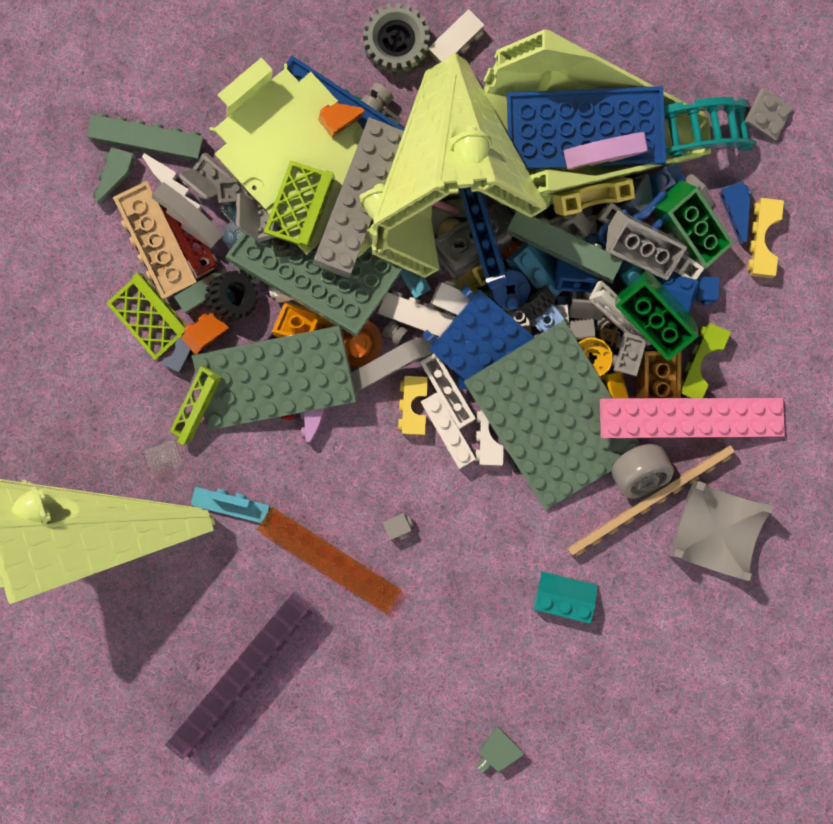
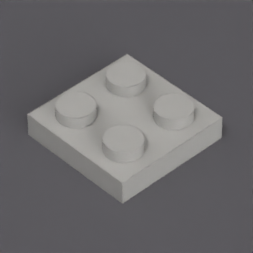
[744,88,793,141]

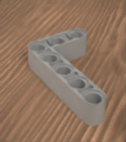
[351,337,434,394]

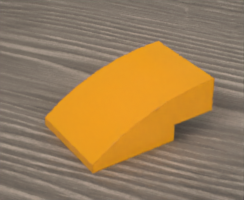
[272,302,337,338]

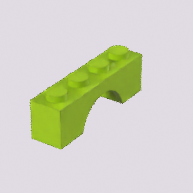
[681,323,731,398]

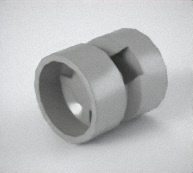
[361,82,394,113]

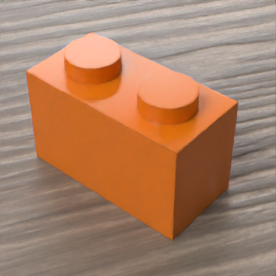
[181,313,229,355]

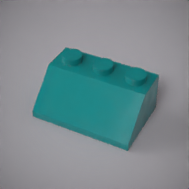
[532,571,598,624]

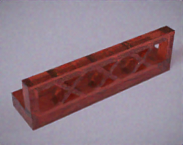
[162,207,217,276]

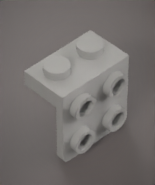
[179,152,234,200]
[236,193,278,242]

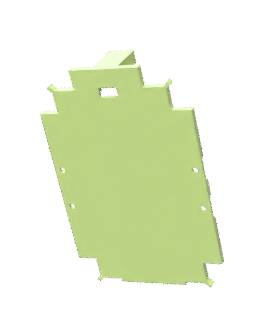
[210,57,387,258]

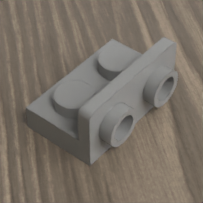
[216,177,256,205]

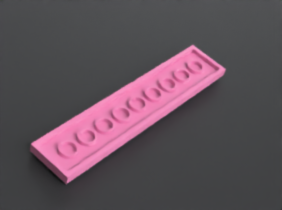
[600,398,785,438]

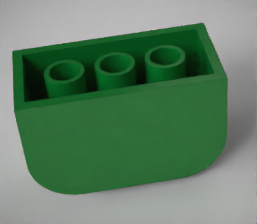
[653,180,734,269]
[615,271,698,361]

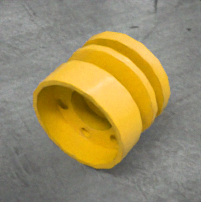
[579,338,612,377]

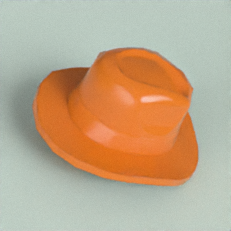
[341,320,383,367]

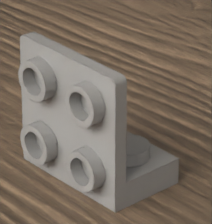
[610,332,647,376]

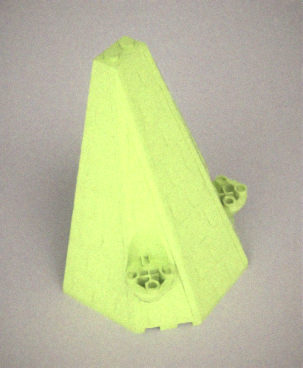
[483,29,711,208]
[359,53,547,278]
[0,479,215,604]

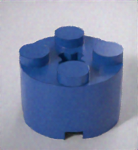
[487,269,531,309]

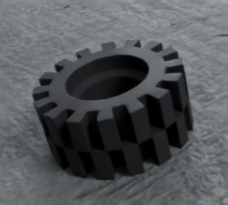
[520,285,557,320]

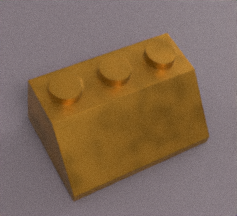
[636,349,681,398]

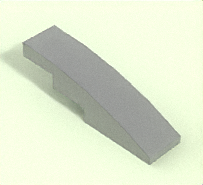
[152,182,223,249]

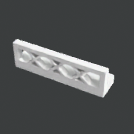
[589,281,652,346]

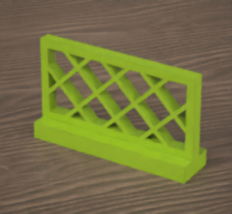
[264,160,335,250]
[106,273,187,360]

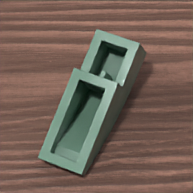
[174,268,228,314]

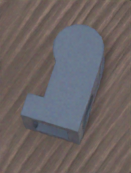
[162,337,192,374]

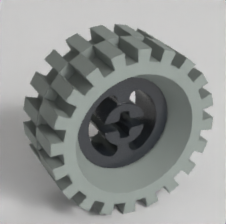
[363,3,430,75]

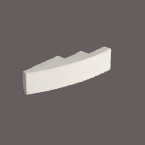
[142,153,203,211]

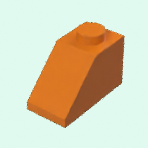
[318,103,365,138]

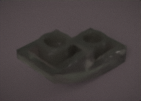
[271,234,315,257]

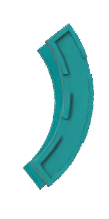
[664,97,757,157]

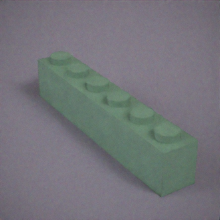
[87,113,205,161]
[507,211,623,284]

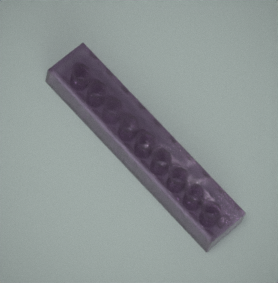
[165,592,313,760]

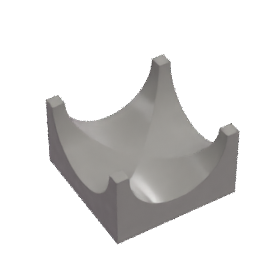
[668,481,773,581]

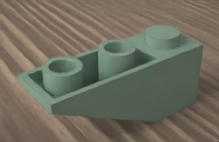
[93,147,136,205]

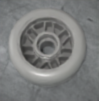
[612,444,674,499]

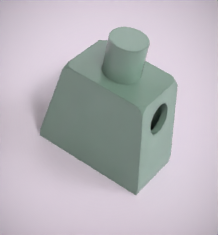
[476,725,524,774]

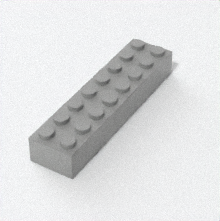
[313,117,404,278]

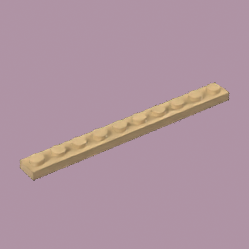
[566,445,735,556]

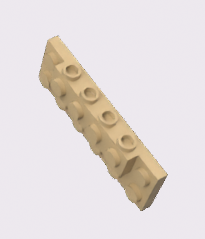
[113,181,197,300]

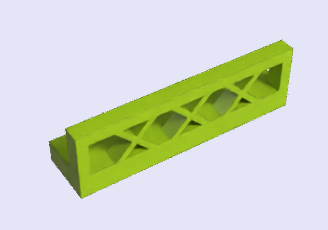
[169,365,222,446]

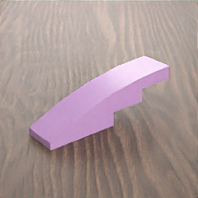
[564,132,648,170]

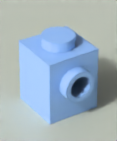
[535,304,566,333]

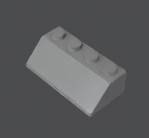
[606,210,687,280]

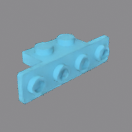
[191,487,269,524]

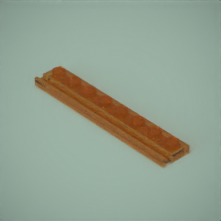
[257,506,401,614]

